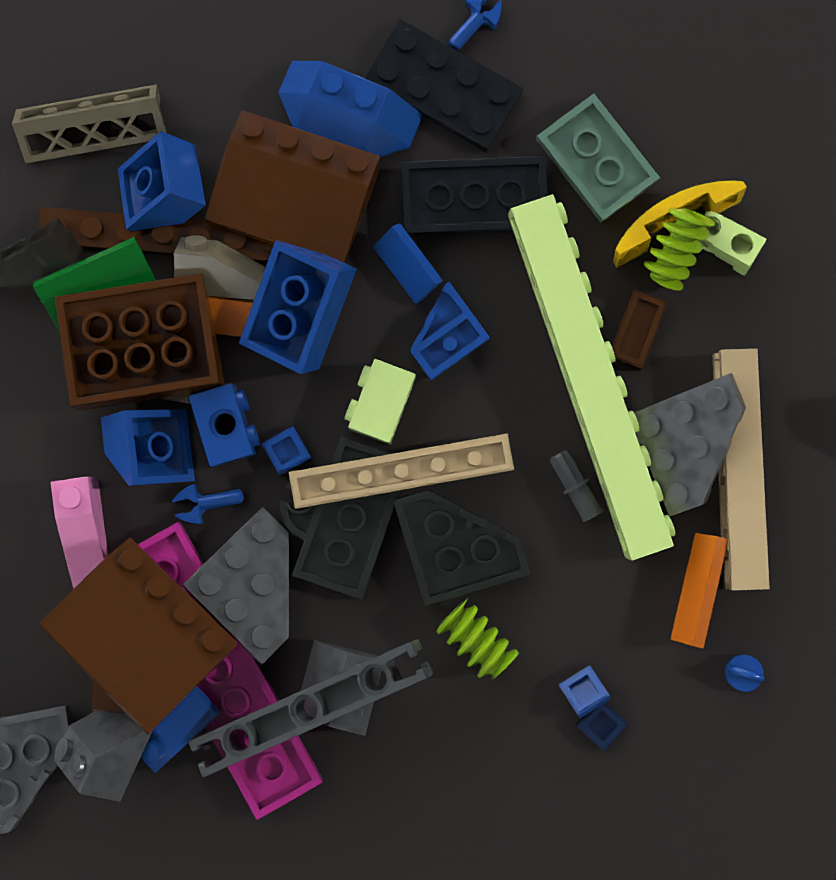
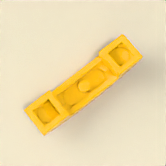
[613,181,747,268]

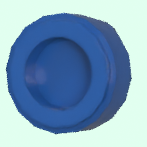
[724,654,765,692]

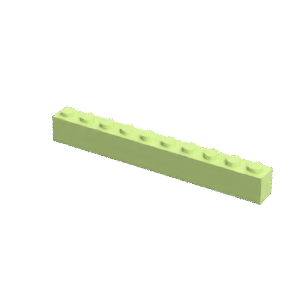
[508,194,675,561]

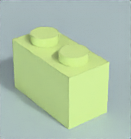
[345,358,416,445]

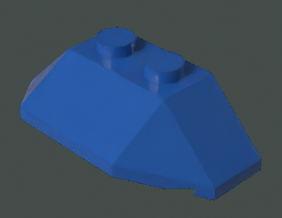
[278,60,423,158]

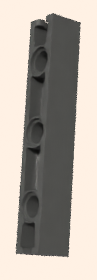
[188,639,434,778]

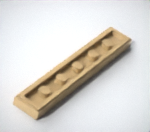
[289,433,514,509]

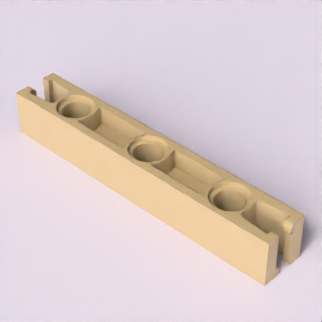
[712,349,770,590]

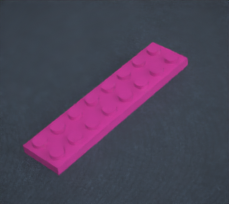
[138,522,323,820]

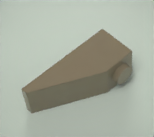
[174,235,266,300]

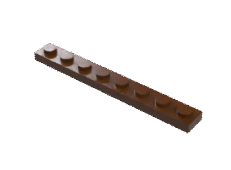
[37,207,273,263]

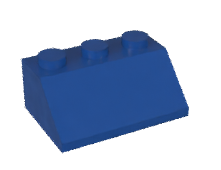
[239,241,357,374]

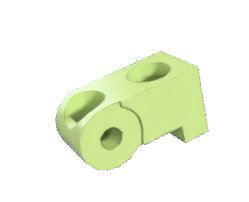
[699,211,767,276]

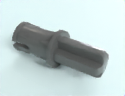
[550,450,603,522]

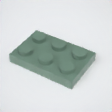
[536,93,660,223]

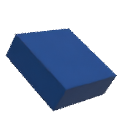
[261,426,311,476]
[559,665,611,718]

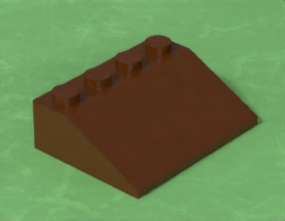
[205,110,380,263]
[55,273,225,411]
[38,537,238,735]

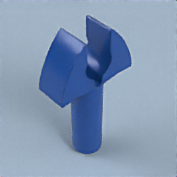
[448,0,502,51]
[172,484,244,524]

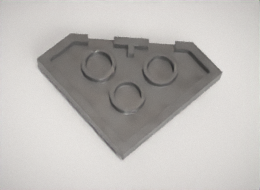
[634,373,746,517]
[182,507,289,665]
[0,705,72,834]

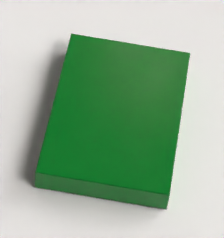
[33,237,157,332]

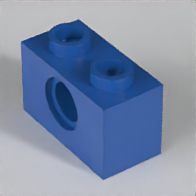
[189,383,260,467]

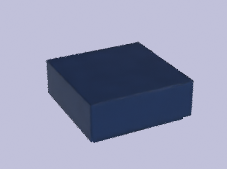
[575,703,629,751]

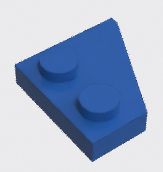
[410,282,490,381]

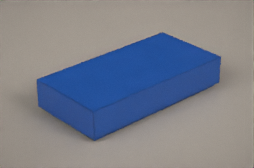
[373,223,443,304]

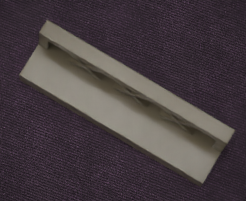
[12,84,166,164]

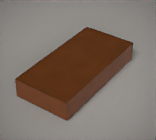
[611,289,668,370]

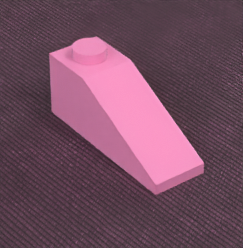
[51,476,108,589]

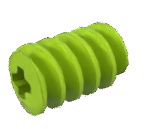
[643,208,715,291]
[436,598,519,680]

